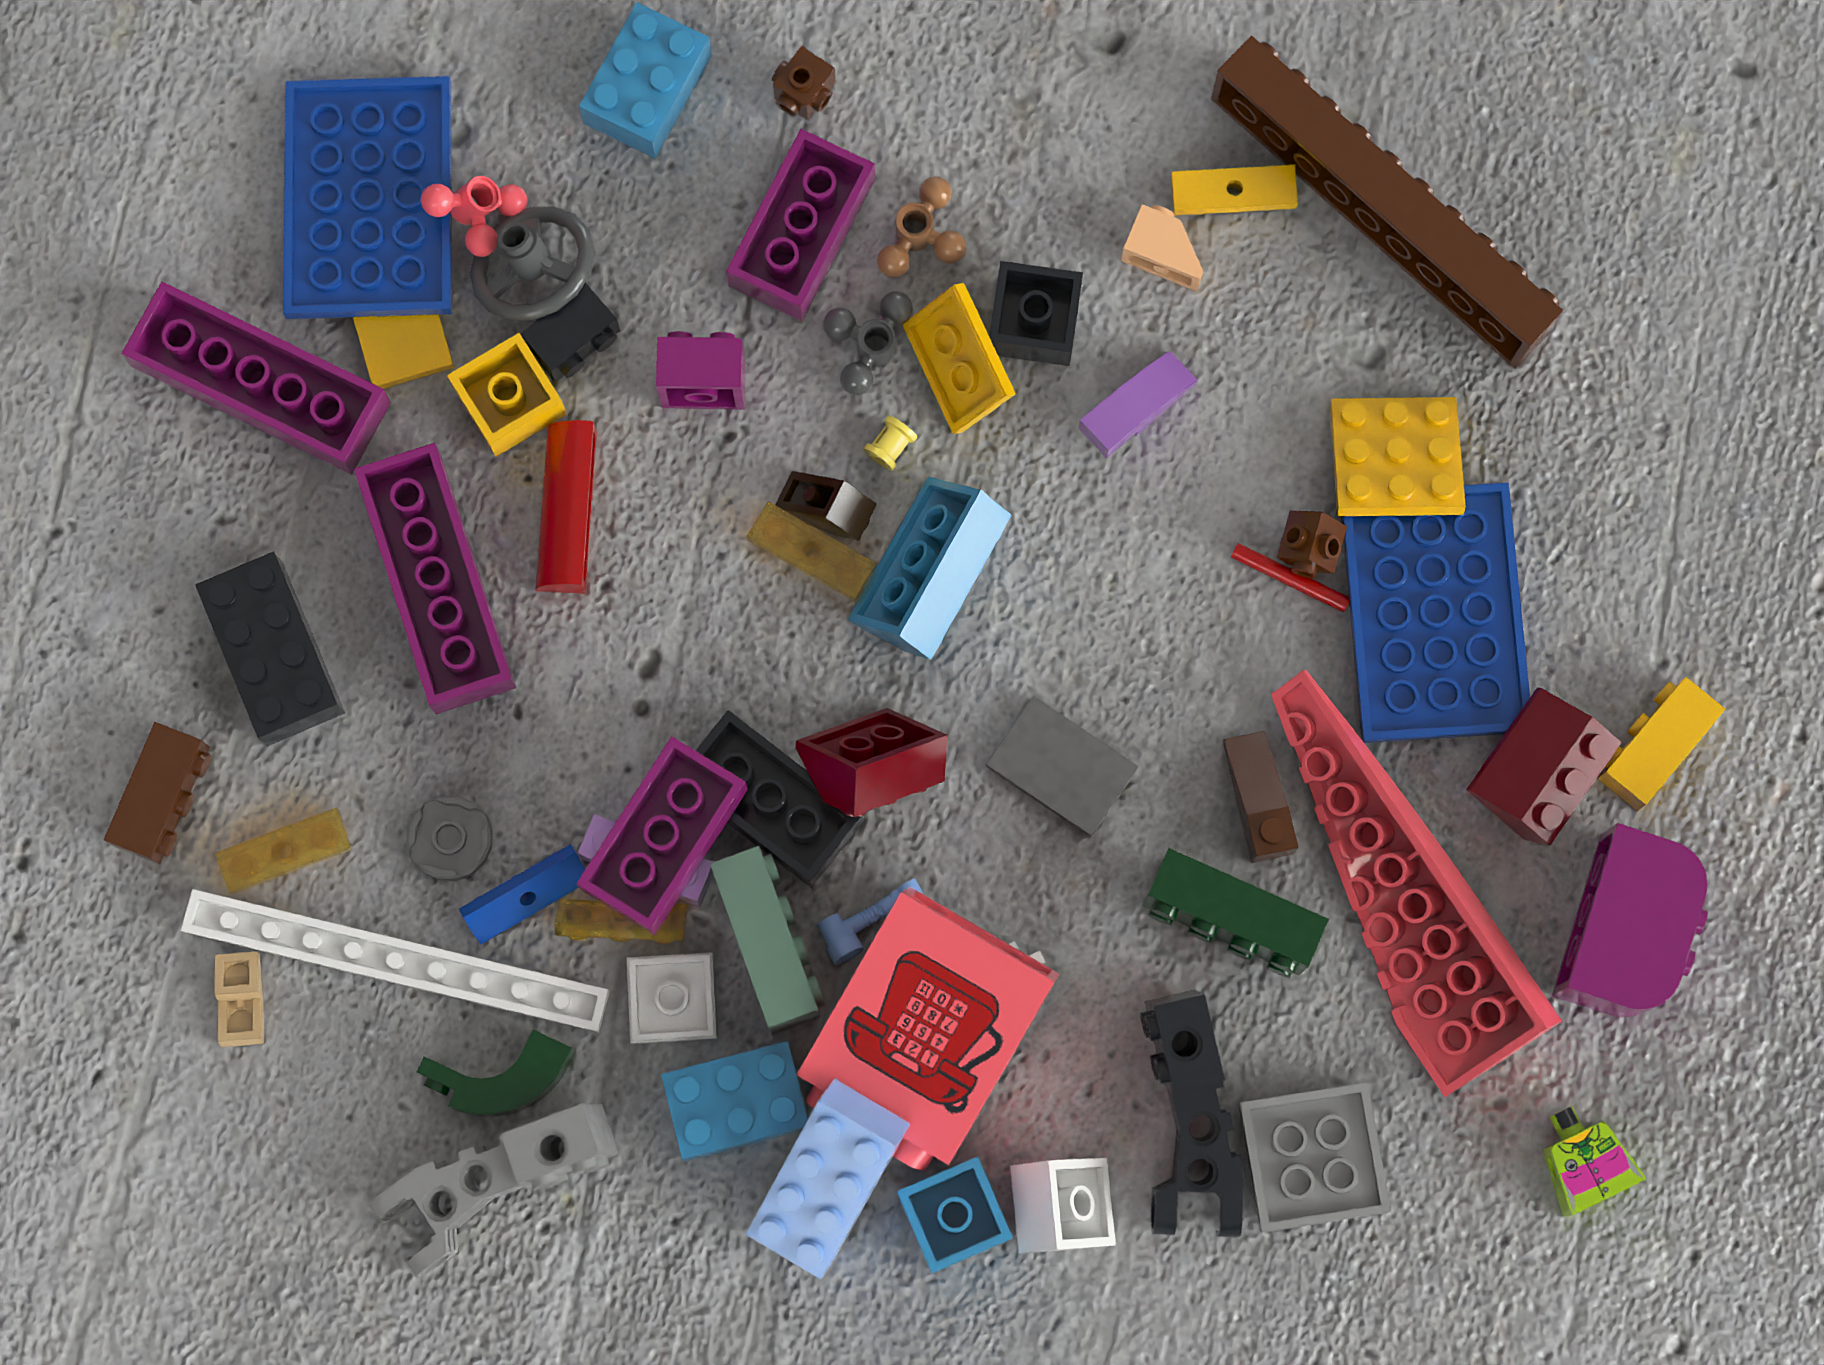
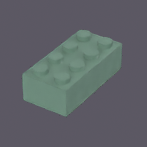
[710,846,825,1035]

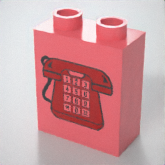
[797,887,1060,1171]

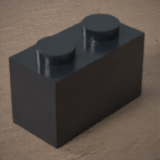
[520,282,620,382]

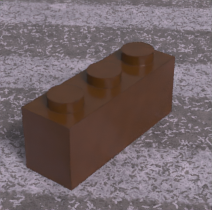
[103,722,211,864]

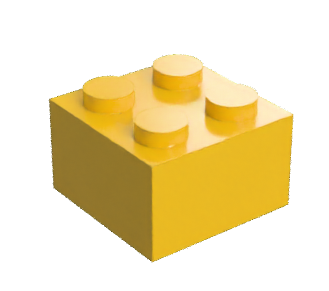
[447,333,567,457]

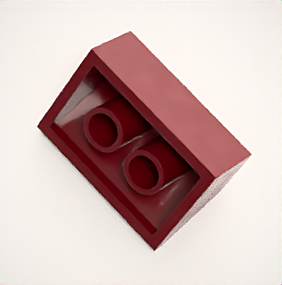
[1466,687,1621,845]
[795,708,948,817]

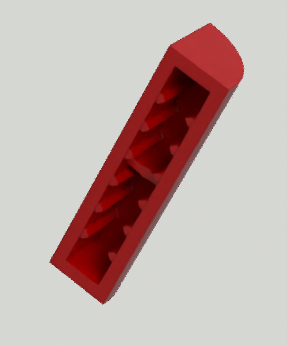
[535,420,597,594]

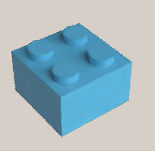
[897,1156,1013,1274]

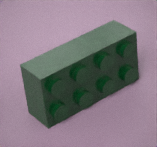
[1142,848,1329,978]

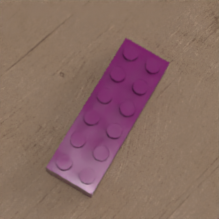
[121,281,391,475]
[354,442,517,715]

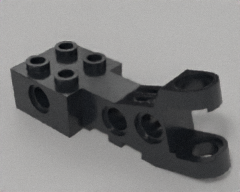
[1140,989,1245,1238]

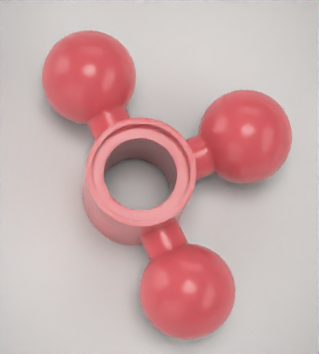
[421,176,528,257]

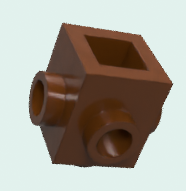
[772,45,836,121]
[1277,510,1347,578]

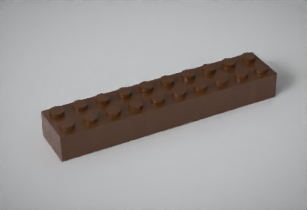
[1211,35,1564,369]

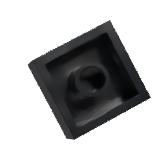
[989,261,1083,366]

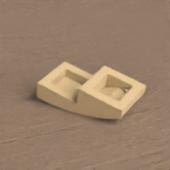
[215,951,264,1047]

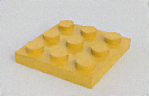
[1330,397,1466,516]

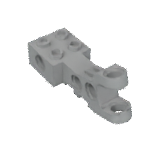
[369,1103,619,1278]

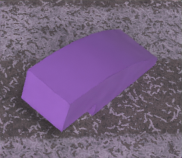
[1078,351,1198,459]

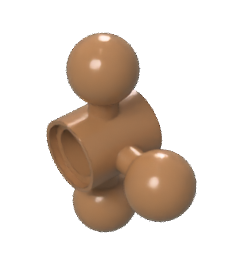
[877,176,967,278]

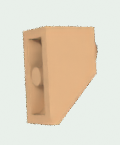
[1121,204,1203,291]

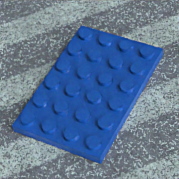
[283,76,452,319]
[1341,483,1530,743]

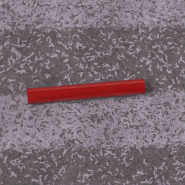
[1230,543,1350,613]

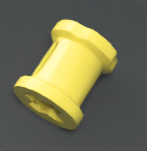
[863,415,917,471]

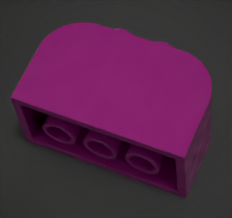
[1552,823,1708,1017]

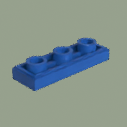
[459,844,586,945]

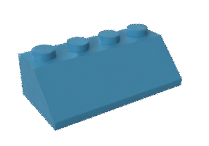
[847,477,1011,660]

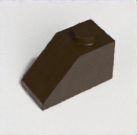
[774,471,877,541]

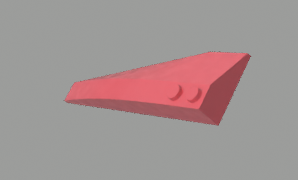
[1271,670,1562,1097]

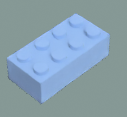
[746,1078,910,1280]

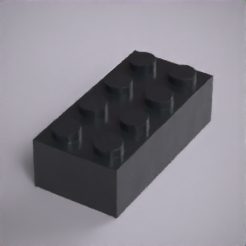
[195,551,345,747]
[695,710,864,888]

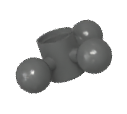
[823,291,913,395]

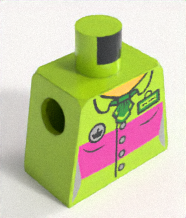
[1543,1106,1646,1217]

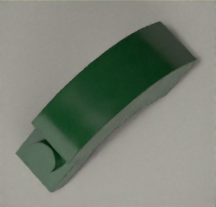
[417,1030,576,1117]

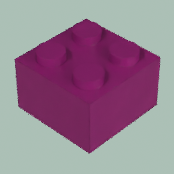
[656,331,746,410]

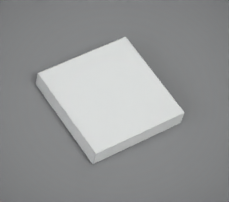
[626,952,717,1045]

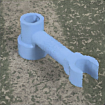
[817,878,923,966]

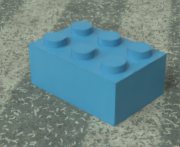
[579,2,712,159]
[661,1041,808,1162]

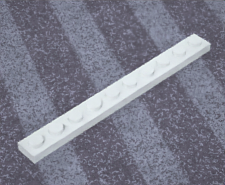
[181,889,610,1033]

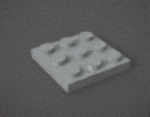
[1238,1082,1391,1233]

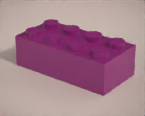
[726,129,875,321]
[576,736,748,936]

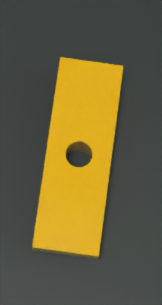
[1170,165,1298,215]

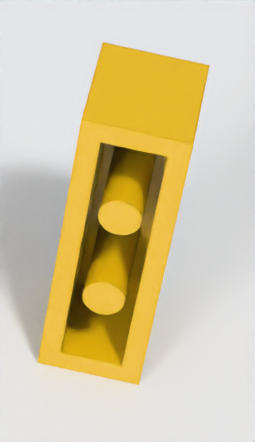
[1597,676,1726,811]

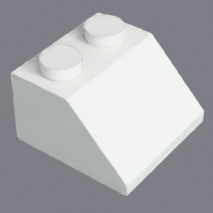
[1010,1158,1116,1254]

